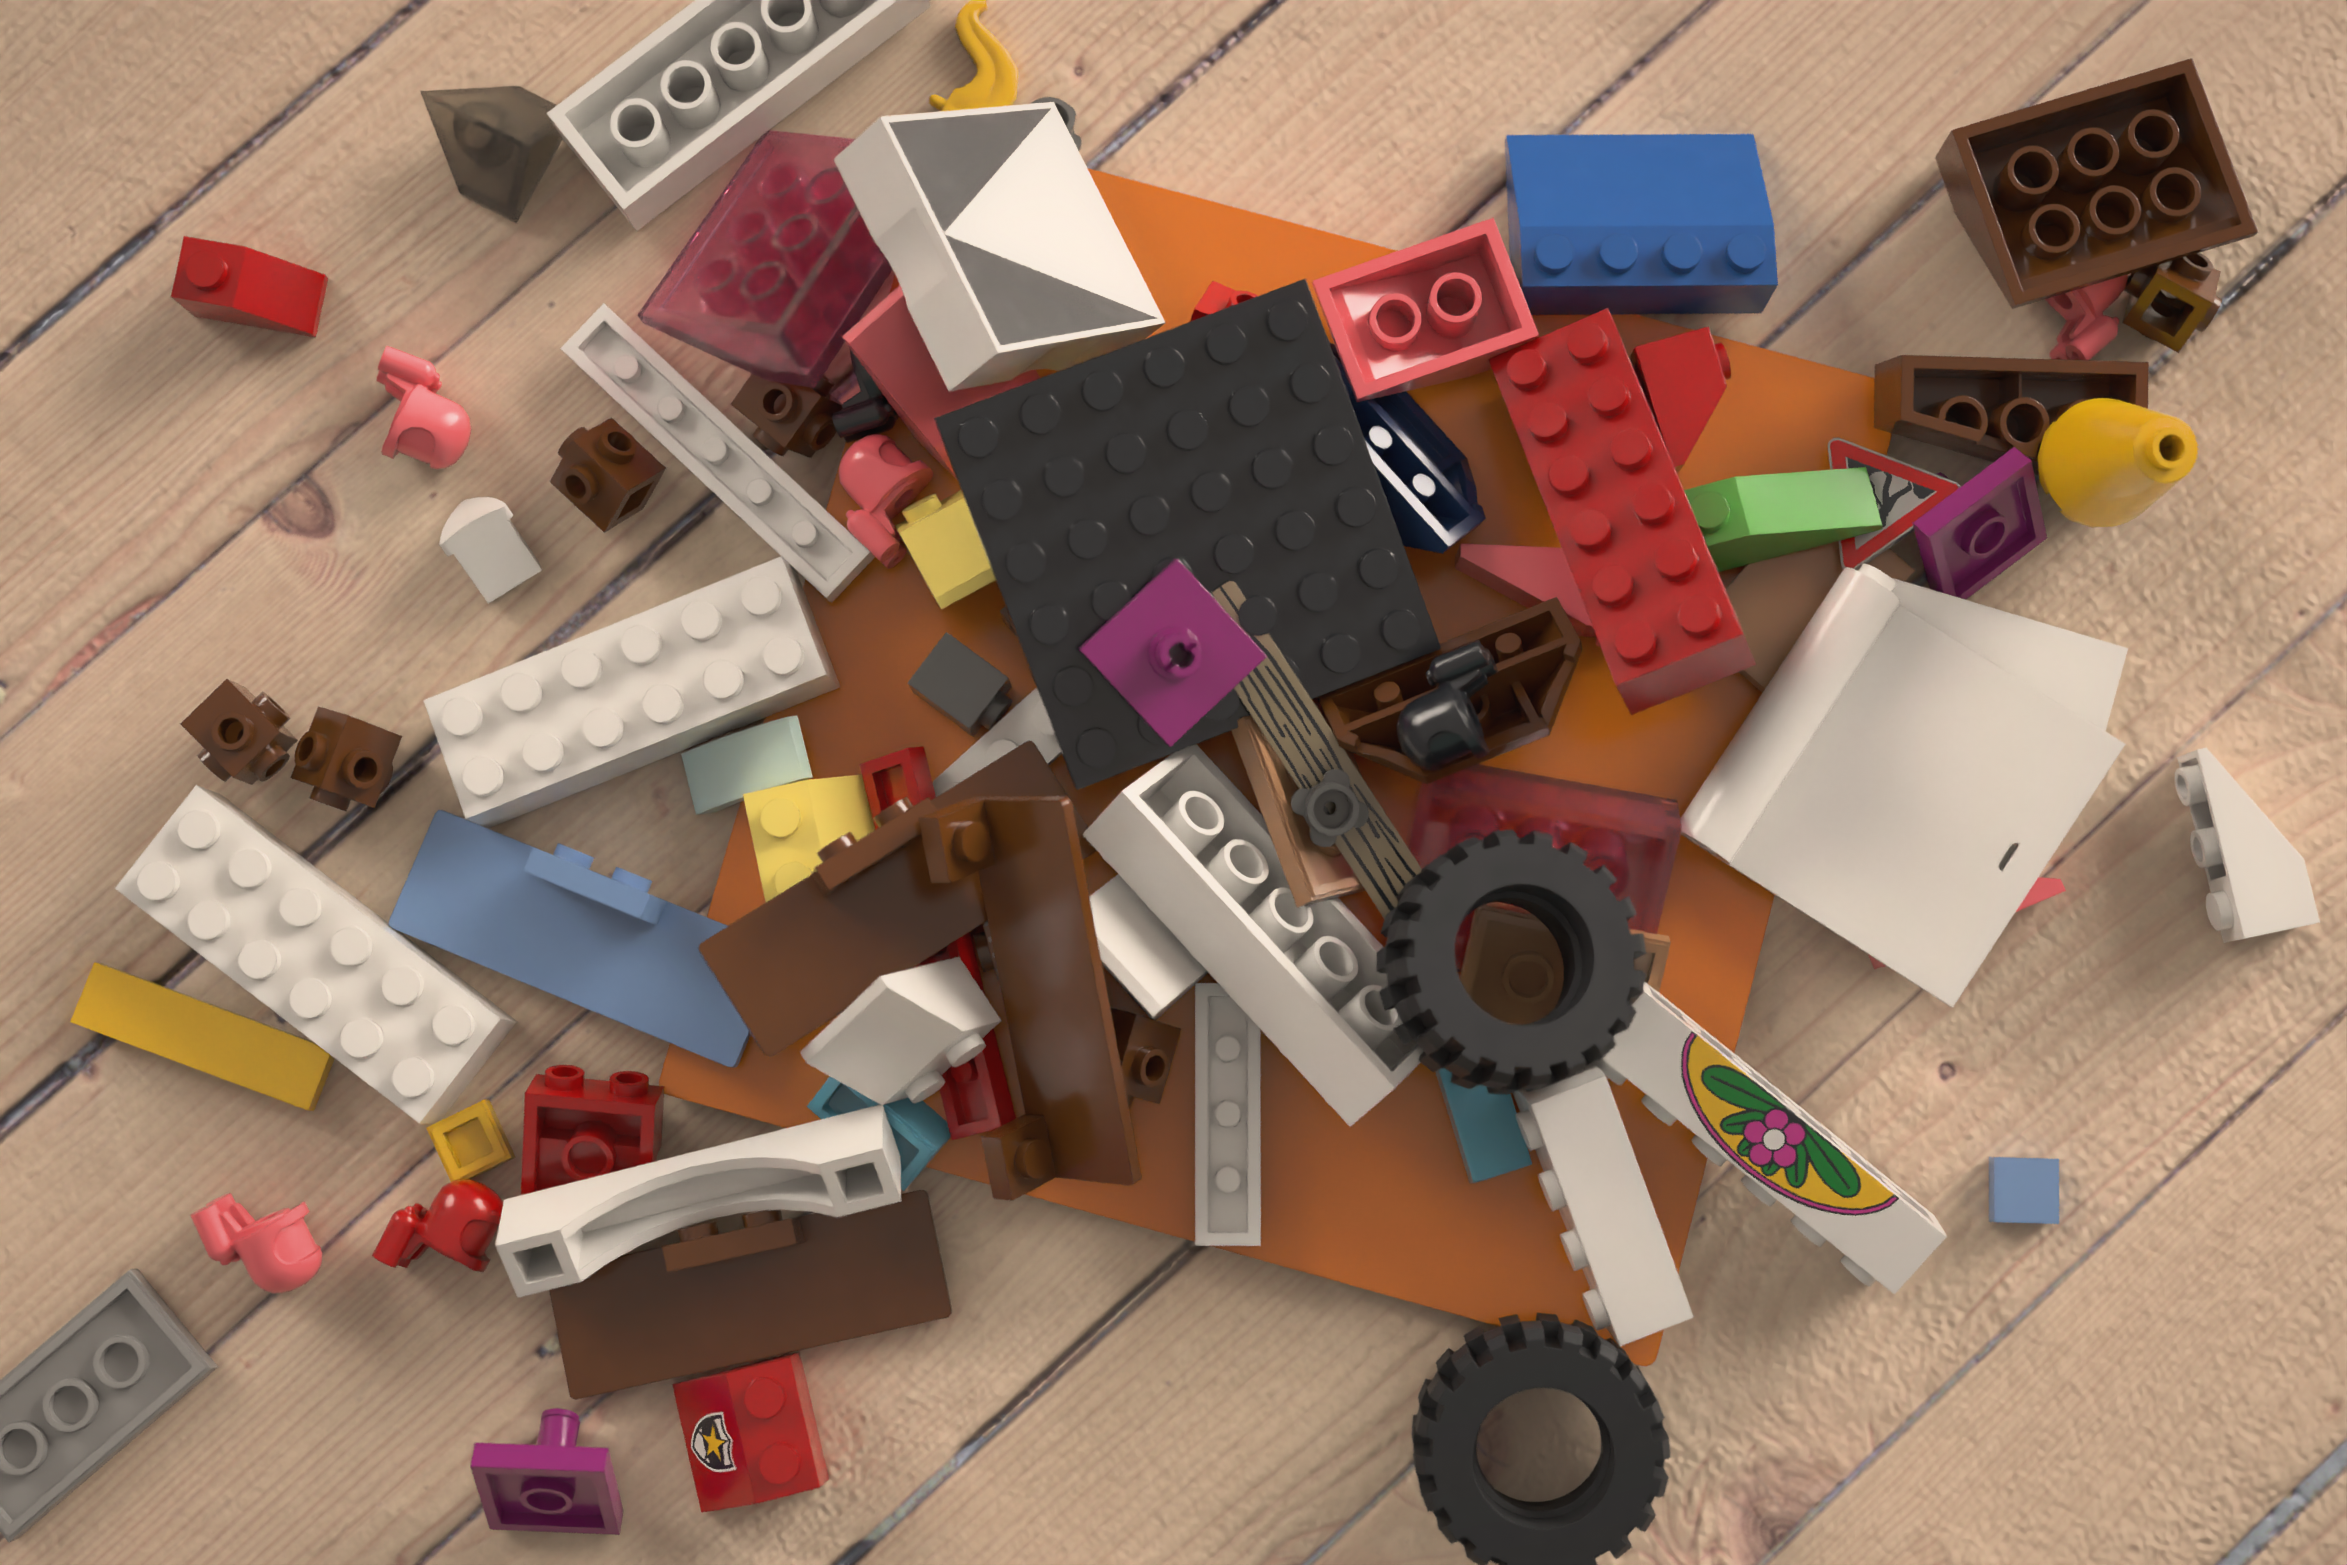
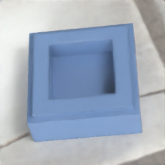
[1989,1157,2059,1224]

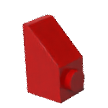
[171,236,328,338]
[1629,326,1731,474]

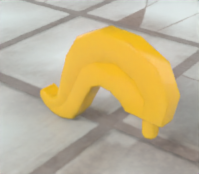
[929,0,1018,112]

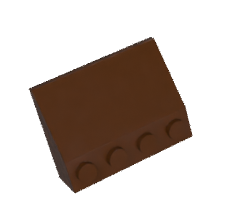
[1935,58,2258,309]

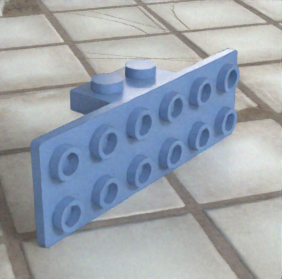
[389,810,751,1068]

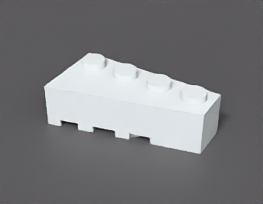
[1513,1063,1694,1346]

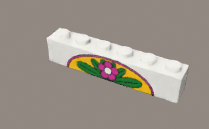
[1593,982,1947,1294]

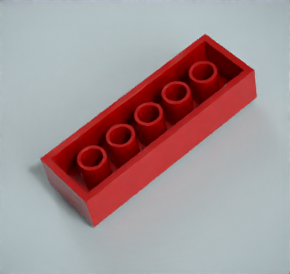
[1488,308,1756,715]

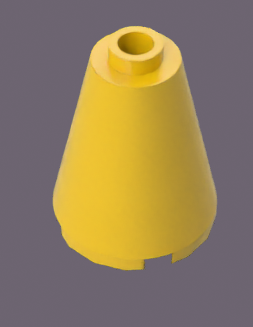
[2037,398,2198,528]

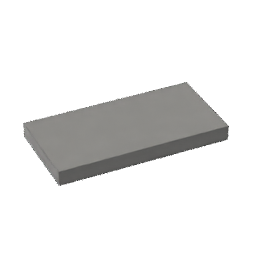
[0,1269,218,1542]

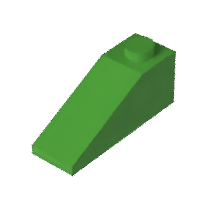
[1684,467,1883,572]

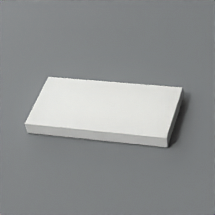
[1892,578,2128,731]

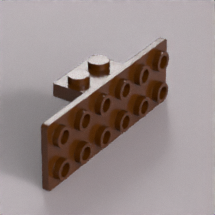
[698,741,1097,1057]
[549,1190,952,1400]

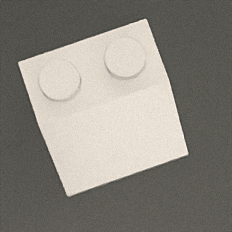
[1089,874,1208,1020]
[800,957,1001,1105]

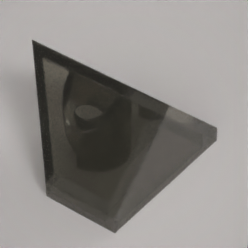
[420,86,563,224]

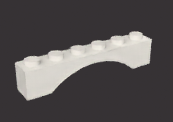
[495,1105,901,1298]

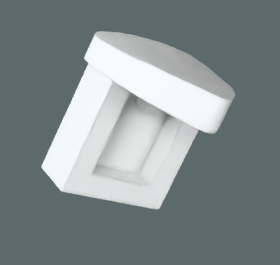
[439,497,542,604]

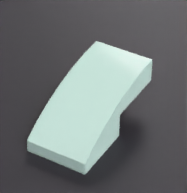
[681,715,813,815]

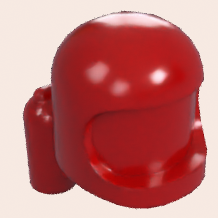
[372,1179,503,1272]

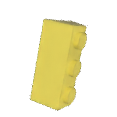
[895,490,995,609]
[743,775,875,902]

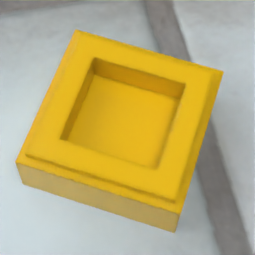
[426,1099,516,1182]

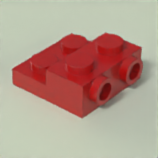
[521,1065,665,1195]

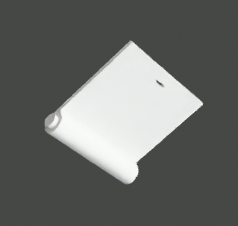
[1674,563,2125,1007]

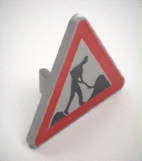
[1828,438,1961,571]

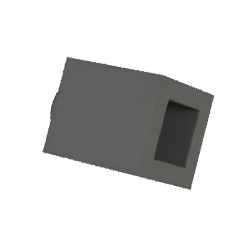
[908,632,1013,737]

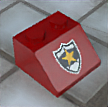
[672,1352,829,1513]

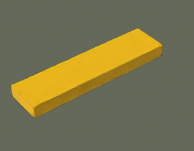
[70,962,335,1111]

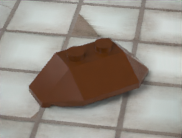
[1317,597,1583,784]

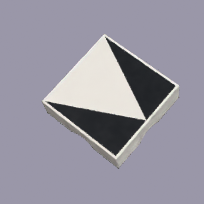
[834,102,1165,392]

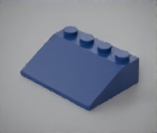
[1505,134,1778,315]

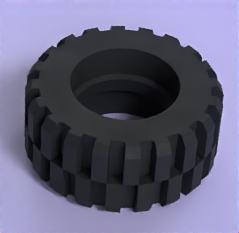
[1376,829,1646,1095]
[1411,1313,1671,1565]

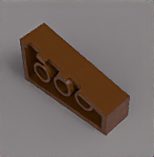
[1874,355,2149,475]

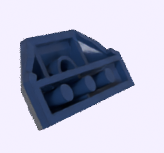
[1327,337,1486,554]

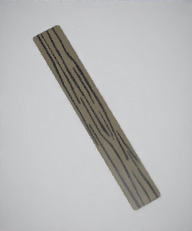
[1210,581,1422,919]

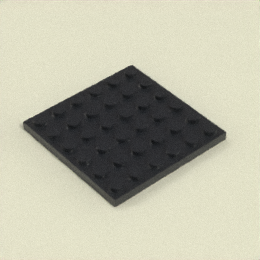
[934,278,1441,790]

